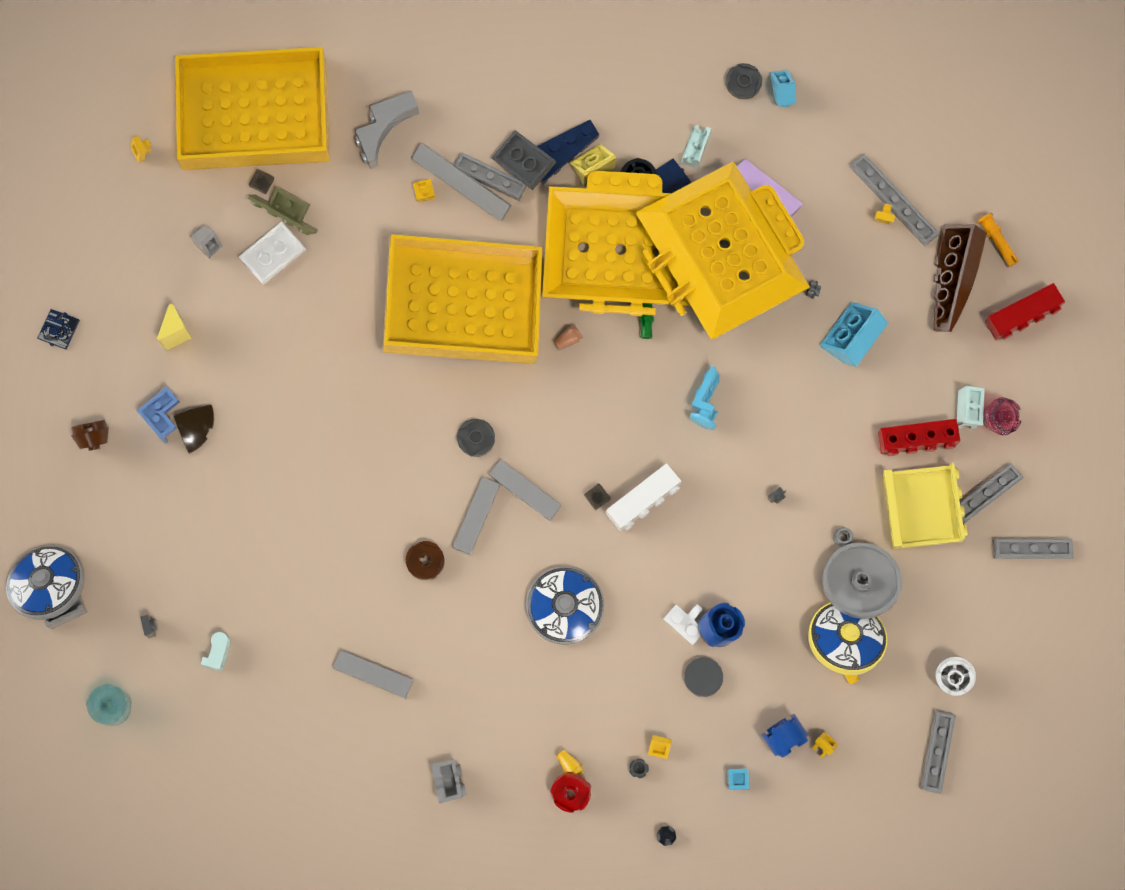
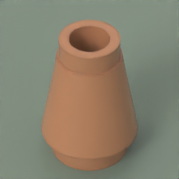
[554,325,583,350]

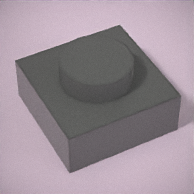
[140,615,158,638]

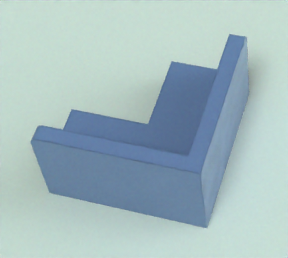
[137,386,180,444]

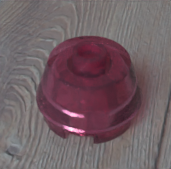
[983,397,1021,436]

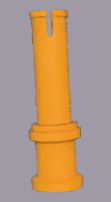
[977,213,1019,267]

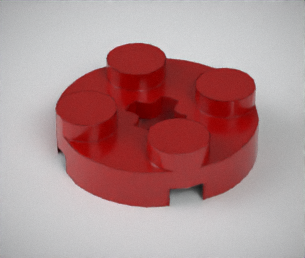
[551,772,591,813]

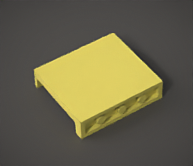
[883,463,968,549]

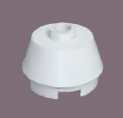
[936,657,976,696]

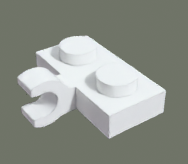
[663,604,703,646]

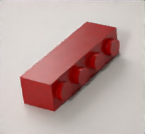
[985,283,1065,340]

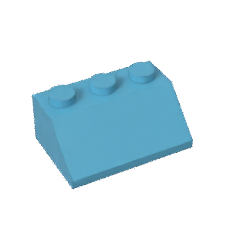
[819,302,888,367]

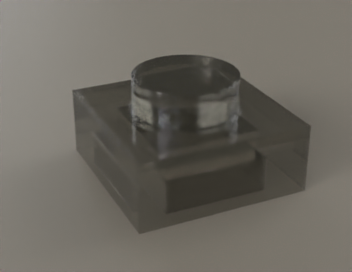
[249,169,274,194]
[584,483,611,511]

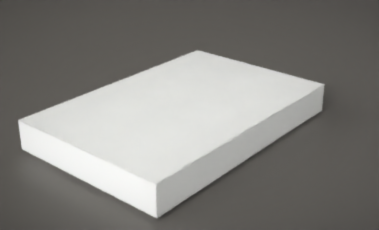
[238,222,306,285]

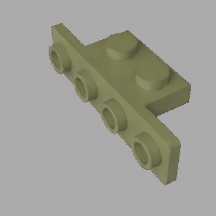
[248,187,317,235]

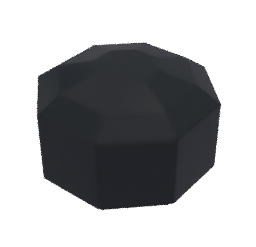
[657,826,676,846]

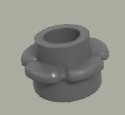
[806,281,821,299]
[769,487,786,504]
[629,759,649,779]

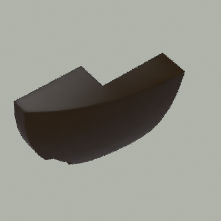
[174,405,214,454]

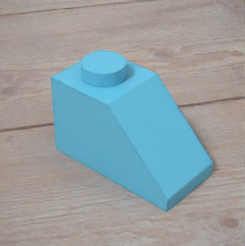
[770,70,796,107]

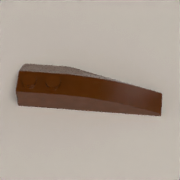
[934,224,987,332]

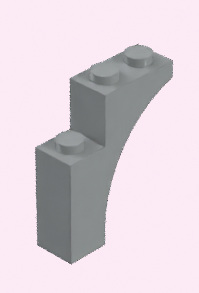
[354,91,419,169]

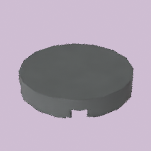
[726,63,762,100]
[457,419,495,457]
[684,657,723,697]

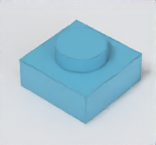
[728,769,749,790]

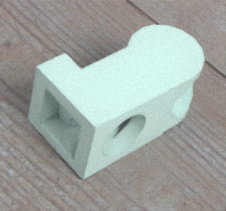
[201,632,230,672]

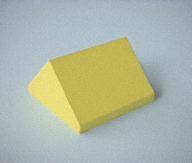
[569,144,616,186]
[157,304,192,350]

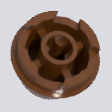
[71,420,109,451]

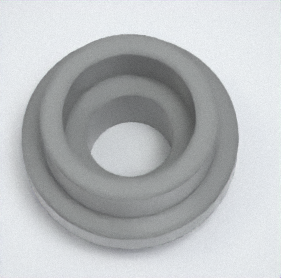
[834,527,853,547]

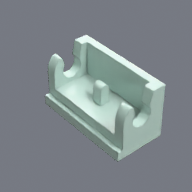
[681,125,711,169]
[957,386,985,429]

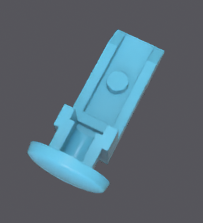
[690,365,719,430]

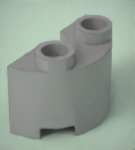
[431,759,467,803]

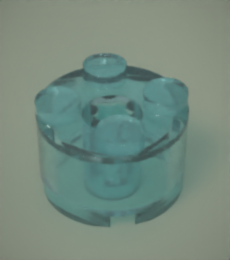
[86,684,131,726]

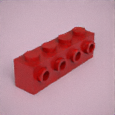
[878,419,961,456]

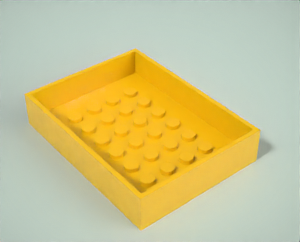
[175,47,330,170]
[383,234,542,364]

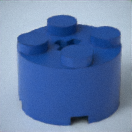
[699,603,745,647]
[761,714,808,758]

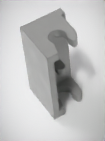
[45,595,88,629]

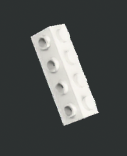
[606,463,681,531]

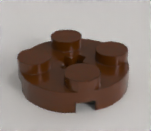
[406,541,445,580]

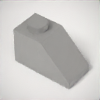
[190,225,223,258]

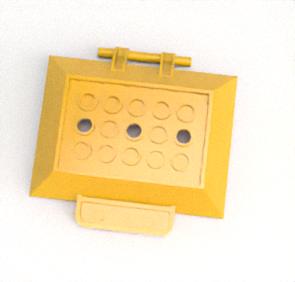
[636,161,810,340]
[542,171,691,317]

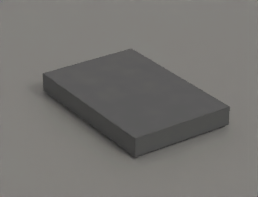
[492,130,556,191]

